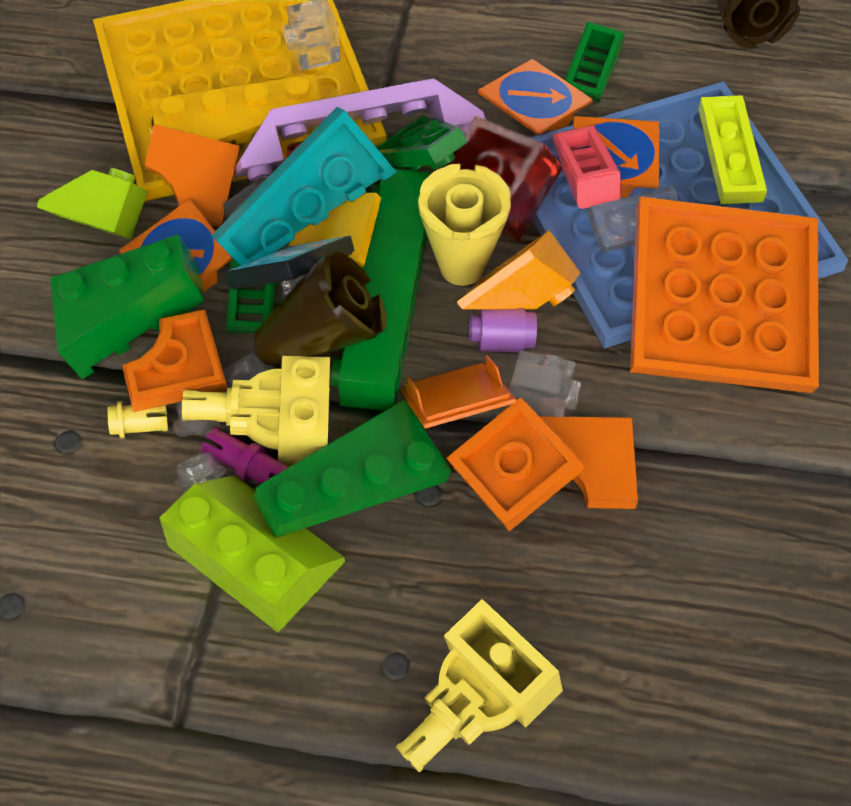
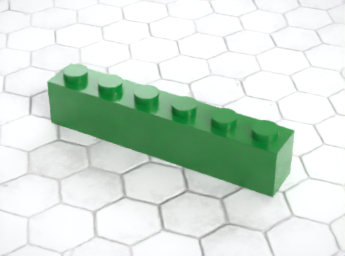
[331,168,433,411]

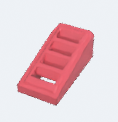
[553,126,621,209]

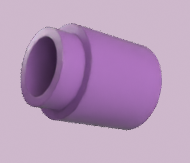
[469,308,537,353]

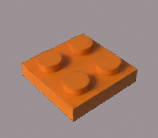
[447,397,585,532]

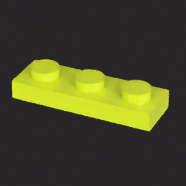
[698,95,767,204]

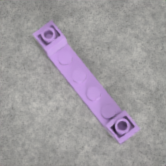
[234,78,485,181]

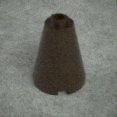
[716,0,800,49]
[254,251,387,369]

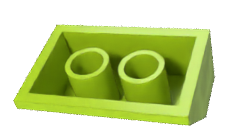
[159,475,345,633]

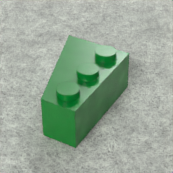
[50,234,205,380]

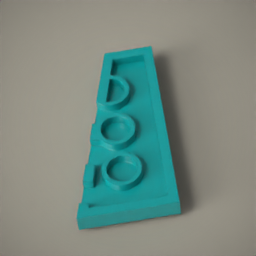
[211,107,397,266]

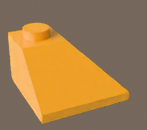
[457,230,581,309]

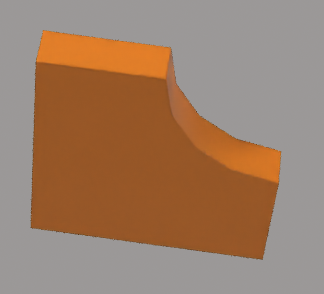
[144,124,239,230]
[122,309,227,412]
[539,416,638,509]

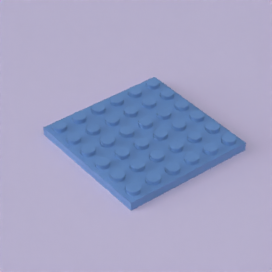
[498,81,848,349]

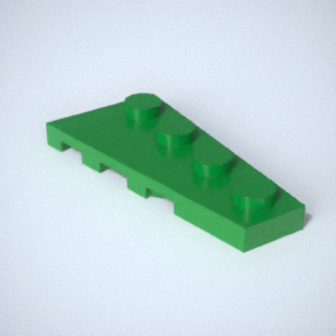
[253,399,451,538]

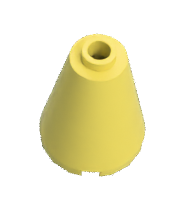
[418,164,511,286]

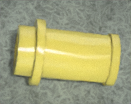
[108,401,168,439]

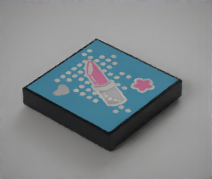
[224,235,355,289]

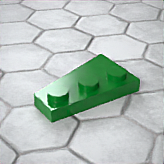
[375,114,467,170]

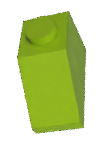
[37,168,148,240]

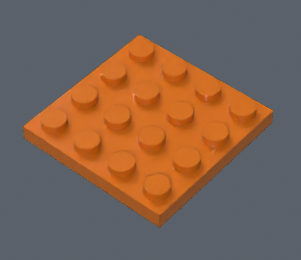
[630,197,819,393]

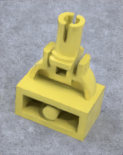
[182,356,330,467]
[396,599,563,773]

